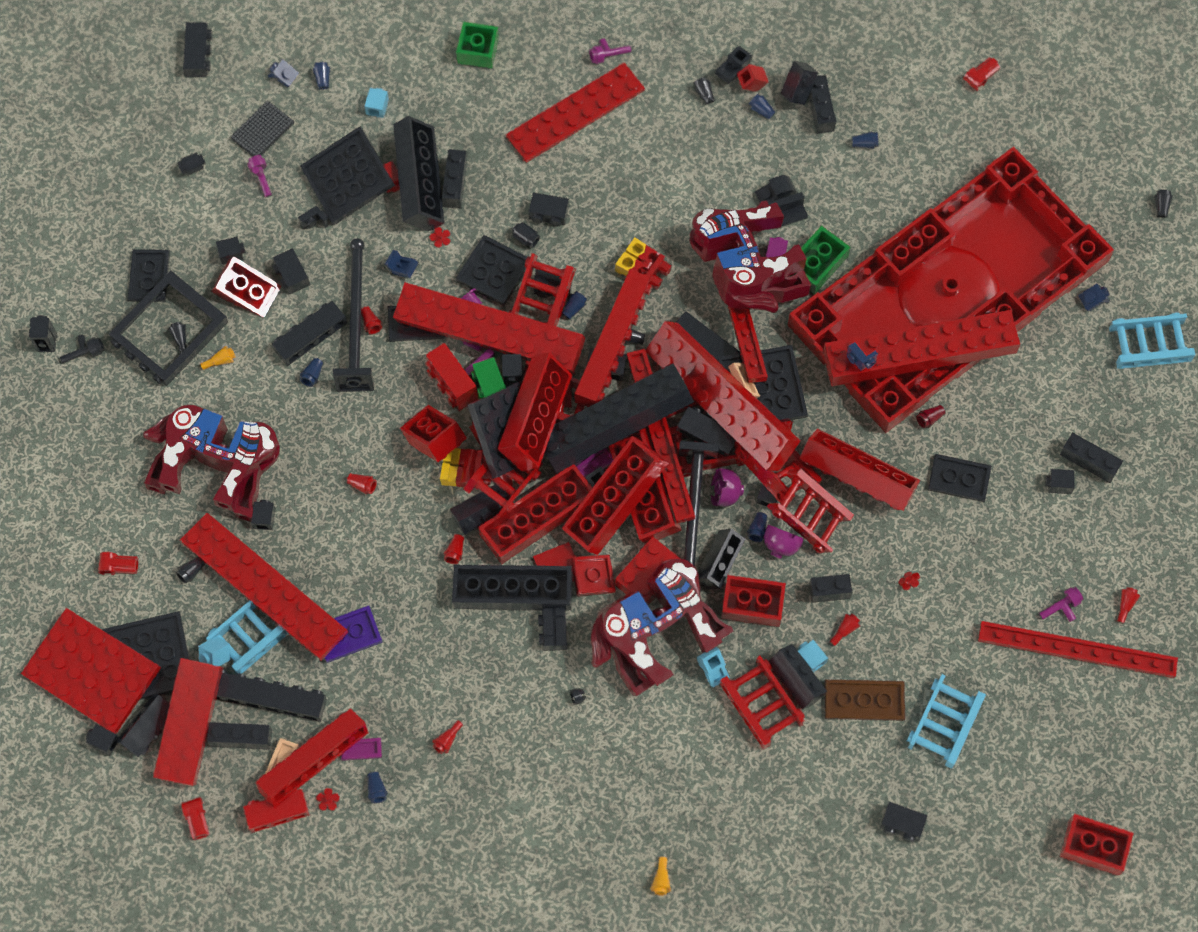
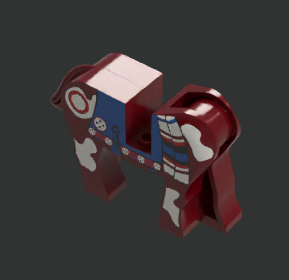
[689,201,811,313]
[143,405,280,522]
[591,559,734,696]

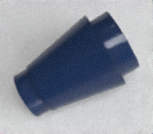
[312,62,330,90]
[749,94,776,120]
[852,131,879,149]
[562,291,587,320]
[300,358,323,387]
[747,512,767,542]
[367,772,388,804]

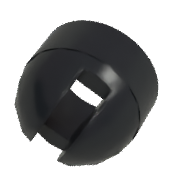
[570,688,586,705]

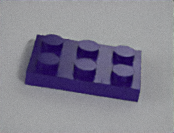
[325,605,383,663]

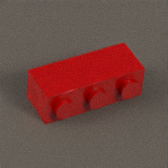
[243,789,310,833]

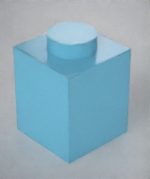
[365,88,389,118]
[199,636,230,666]
[798,640,828,673]

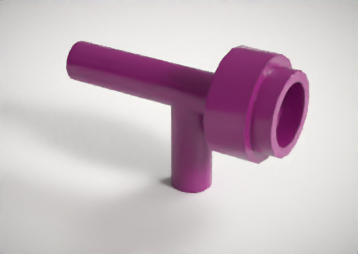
[589,38,631,64]
[248,155,272,198]
[1039,587,1084,622]

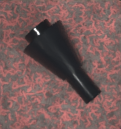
[168,322,186,354]

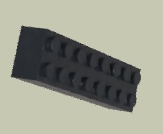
[545,363,694,473]

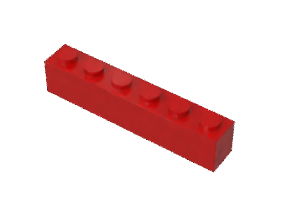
[256,708,369,807]

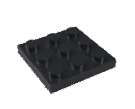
[456,235,527,306]

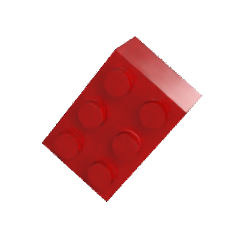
[425,343,478,412]
[400,405,467,462]
[615,537,680,605]
[721,575,786,627]
[1060,814,1134,876]

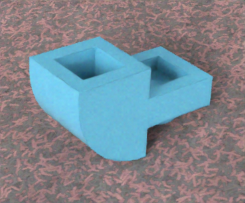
[697,647,730,688]

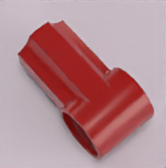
[963,57,1000,91]
[98,552,139,575]
[181,797,210,840]

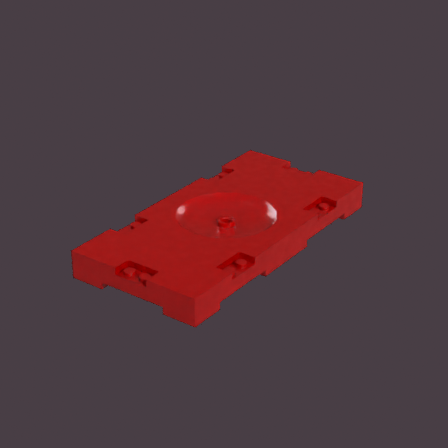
[788,146,1114,433]

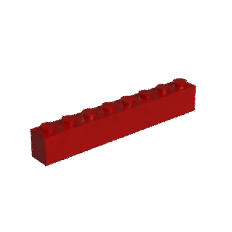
[575,270,652,407]

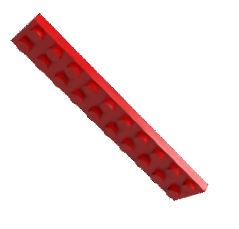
[180,513,348,661]

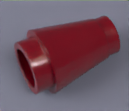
[916,405,946,428]

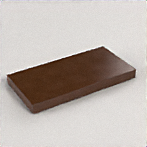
[825,679,905,721]

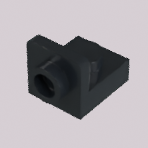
[298,205,329,229]

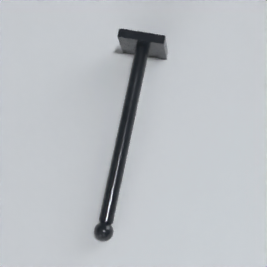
[333,238,374,392]
[679,441,719,567]

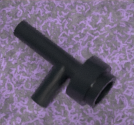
[60,334,105,363]

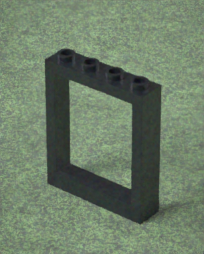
[109,270,228,386]

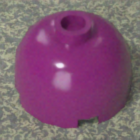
[711,468,744,507]
[764,524,804,559]

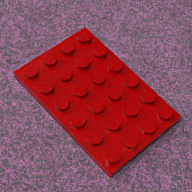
[21,608,161,734]

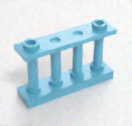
[1109,313,1195,369]
[206,601,288,674]
[907,674,986,769]

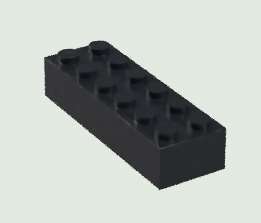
[393,115,445,231]
[452,565,573,611]

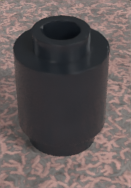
[177,152,206,175]
[512,222,540,248]

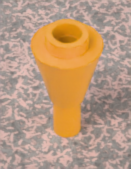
[200,346,236,370]
[651,857,671,896]

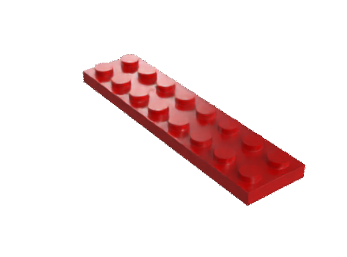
[506,62,645,163]

